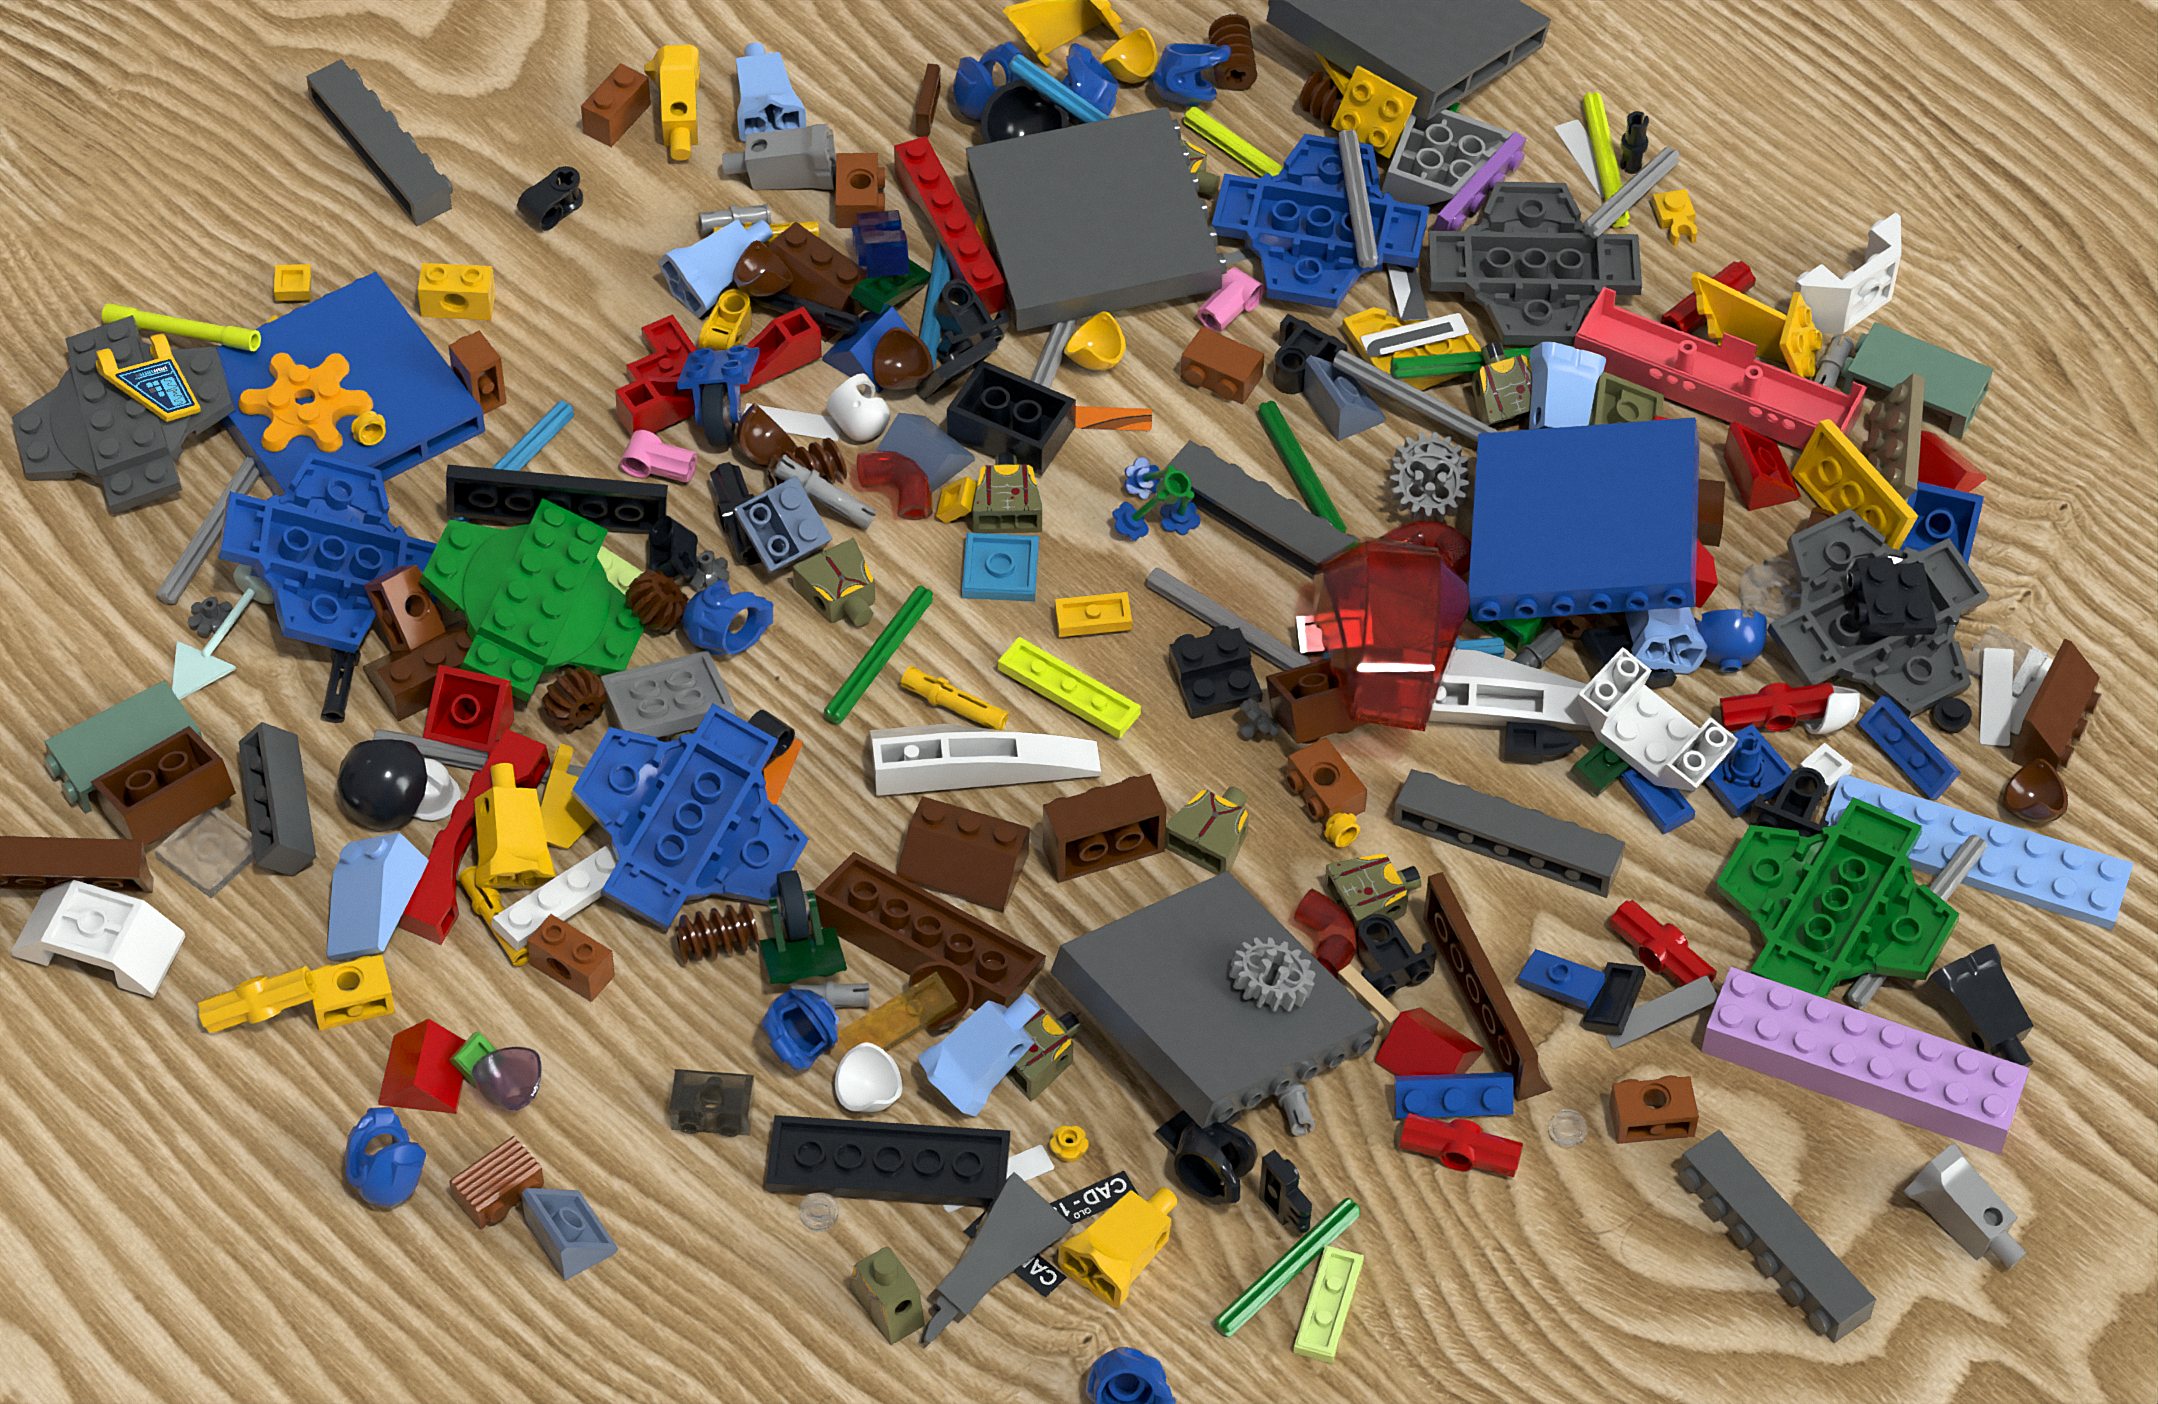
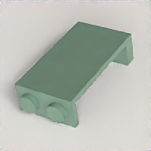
[1841,322,1993,439]
[44,680,202,814]

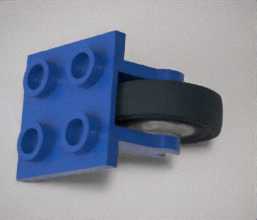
[677,345,760,447]

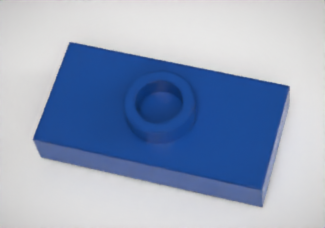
[1518,949,1606,1010]

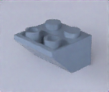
[733,476,832,573]

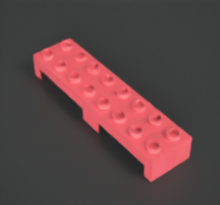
[1574,287,1867,450]

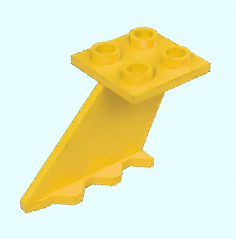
[1002,0,1125,68]
[1313,51,1417,159]
[1690,272,1822,380]

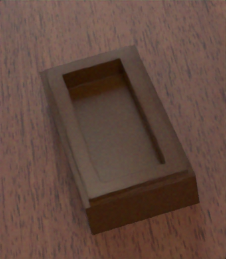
[916,63,941,138]

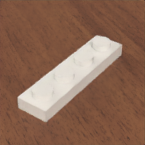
[491,844,618,951]

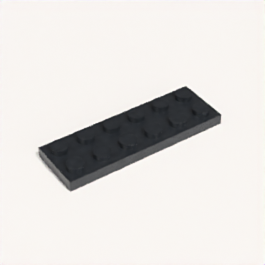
[766,1115,1011,1206]

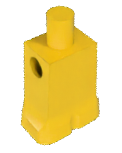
[644,44,700,160]
[474,763,556,889]
[1057,1187,1178,1308]

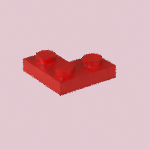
[626,314,697,382]

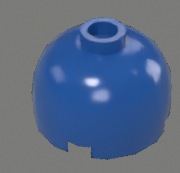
[1694,609,1767,672]

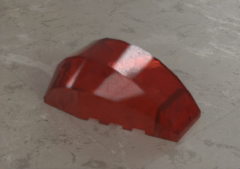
[1314,536,1470,732]

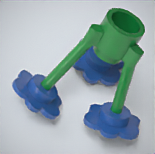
[1112,457,1201,541]

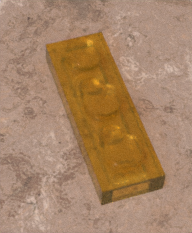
[838,971,958,1052]

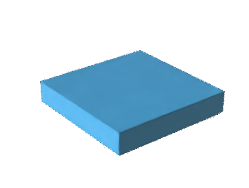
[962,532,1039,602]

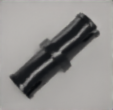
[1620,111,1649,174]

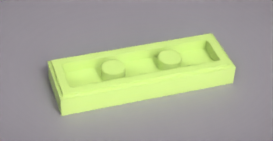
[1293,1245,1364,1364]

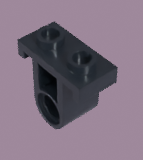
[934,279,1011,360]
[1273,314,1347,395]
[1749,767,1829,837]
[1357,914,1436,998]

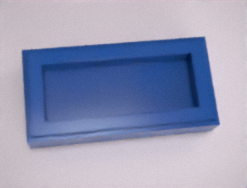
[1620,768,1696,835]

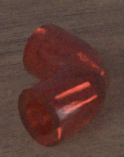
[856,450,933,520]
[1379,521,1471,576]
[1293,888,1356,979]

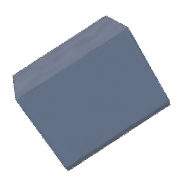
[1303,355,1386,441]
[873,413,975,500]
[521,1188,618,1281]

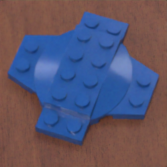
[1211,134,1429,309]
[218,452,437,653]
[571,703,809,931]

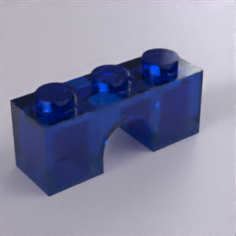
[851,210,910,278]

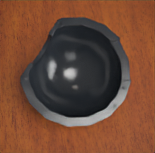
[981,80,1069,144]
[337,739,428,831]

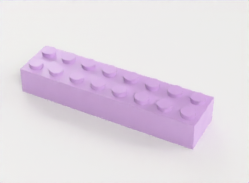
[1701,966,2030,1155]

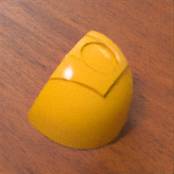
[1098,27,1158,84]
[1064,311,1126,371]

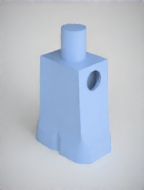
[736,42,806,142]
[658,219,773,318]
[1529,342,1606,430]
[1625,607,1708,674]
[918,992,1040,1116]

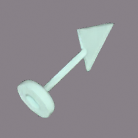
[172,564,274,700]

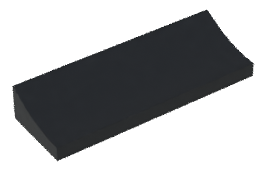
[446,464,668,534]

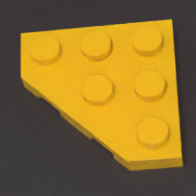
[1342,307,1481,402]

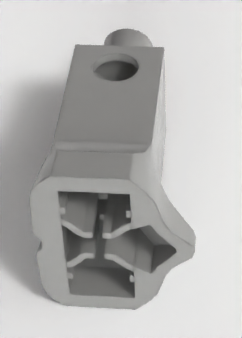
[722,124,836,190]
[1903,1143,2027,1269]

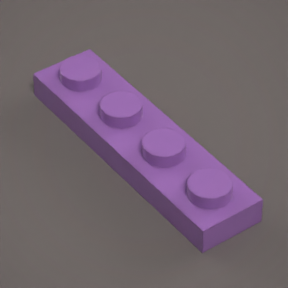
[1433,131,1526,231]

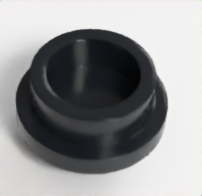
[1934,697,1972,733]

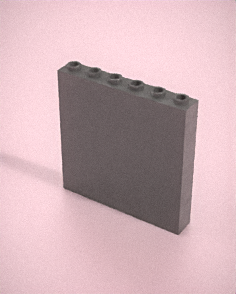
[1266,0,1551,120]
[966,107,1227,331]
[1050,871,1379,1129]

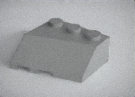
[1382,109,1513,206]

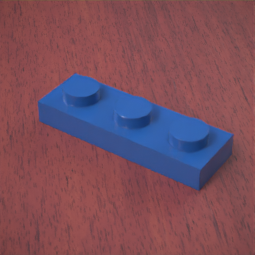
[1858,696,1961,800]
[1394,1072,1513,1118]

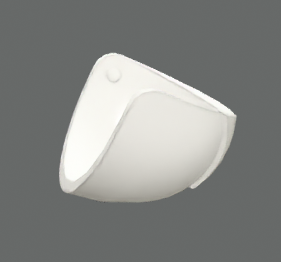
[1803,686,1860,734]
[835,1043,903,1112]

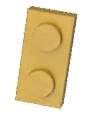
[1054,592,1132,637]

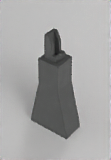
[919,1172,1073,1348]

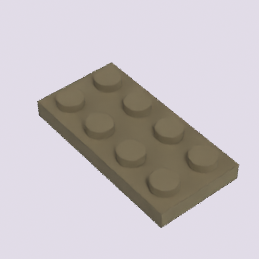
[1867,373,1925,500]

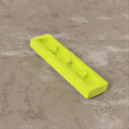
[998,637,1141,739]

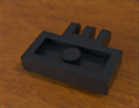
[1259,1149,1312,1233]

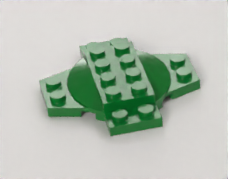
[419,498,646,702]
[1716,797,1959,999]

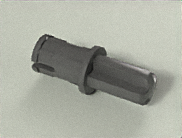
[1511,627,1565,669]

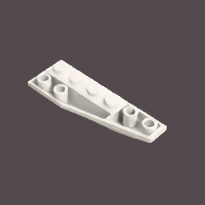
[1399,646,1593,732]
[869,724,1101,796]

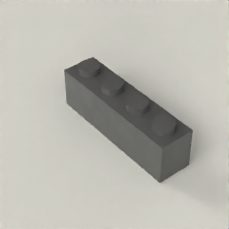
[239,722,316,876]

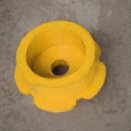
[351,411,386,446]
[1324,813,1360,847]
[1050,1125,1089,1162]

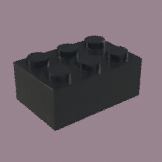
[947,360,1076,476]

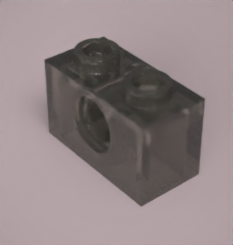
[669,1069,755,1137]

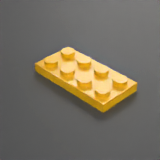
[1791,419,1918,550]

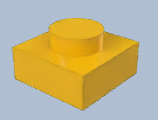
[274,264,312,301]
[936,476,978,524]

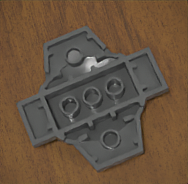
[1428,182,1642,346]
[12,315,236,514]
[1767,508,1990,718]

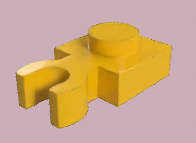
[1652,189,1697,246]

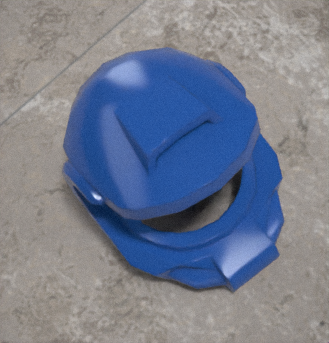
[953,42,1023,121]
[1059,43,1119,125]
[1152,43,1231,107]
[682,579,773,655]
[761,989,840,1071]
[344,1107,426,1207]
[1086,1347,1177,1404]

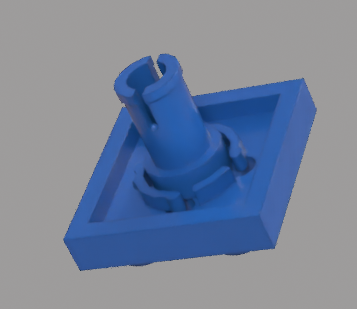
[1704,724,1793,817]

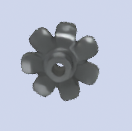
[684,550,730,592]
[188,597,236,638]
[1239,698,1280,740]

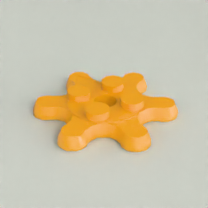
[238,353,373,453]

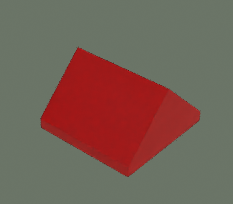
[1723,421,1801,511]
[1918,430,1986,492]
[422,665,514,752]
[1375,1007,1484,1076]
[378,1019,466,1114]

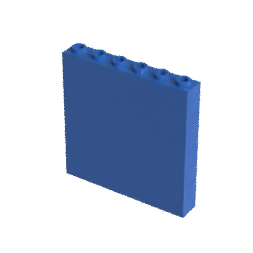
[217,272,485,497]
[1468,417,1700,622]

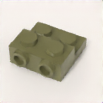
[1589,371,1664,425]

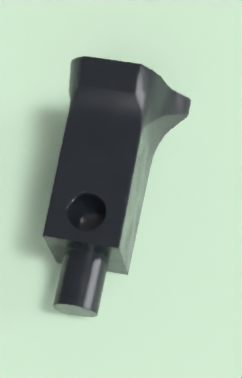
[1923,944,2034,1067]

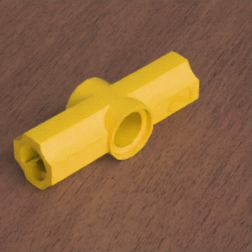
[198,965,318,1033]

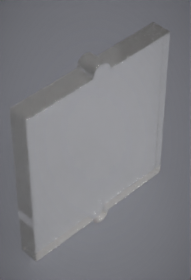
[1965,626,2048,699]

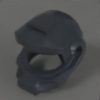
[1174,1121,1258,1205]

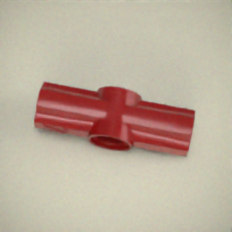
[1661,260,1756,334]
[1720,682,1834,732]
[1609,900,1717,987]
[1400,1113,1523,1177]

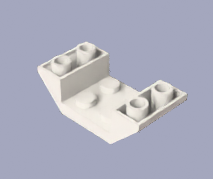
[1794,212,1901,334]
[1577,647,1738,791]
[11,880,186,998]

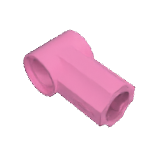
[1197,267,1265,332]
[620,430,697,483]

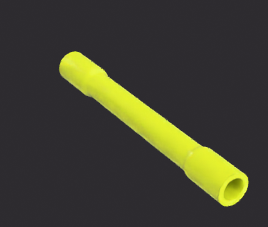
[102,303,261,352]

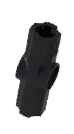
[710,462,761,566]

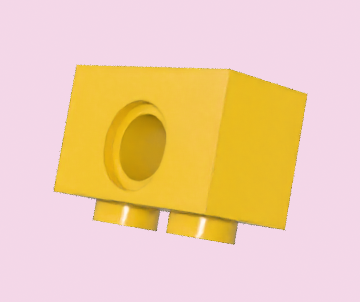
[417,263,496,320]
[312,954,395,1031]

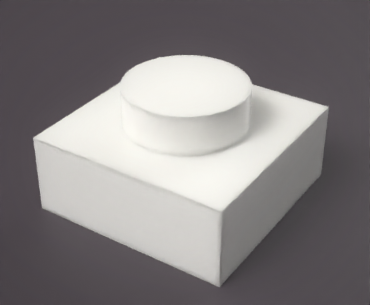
[1799,743,1853,795]

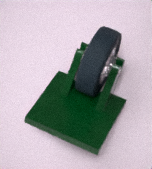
[759,870,847,984]

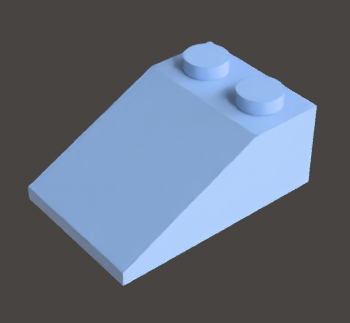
[327,832,429,961]

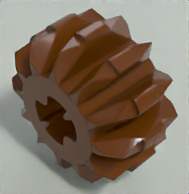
[625,569,689,632]
[542,666,608,731]

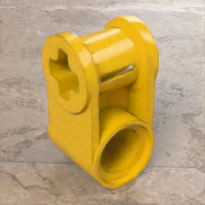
[699,289,752,351]

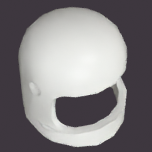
[826,373,890,442]

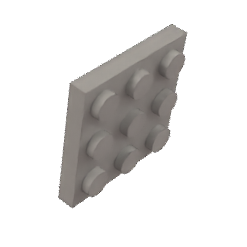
[601,650,736,737]

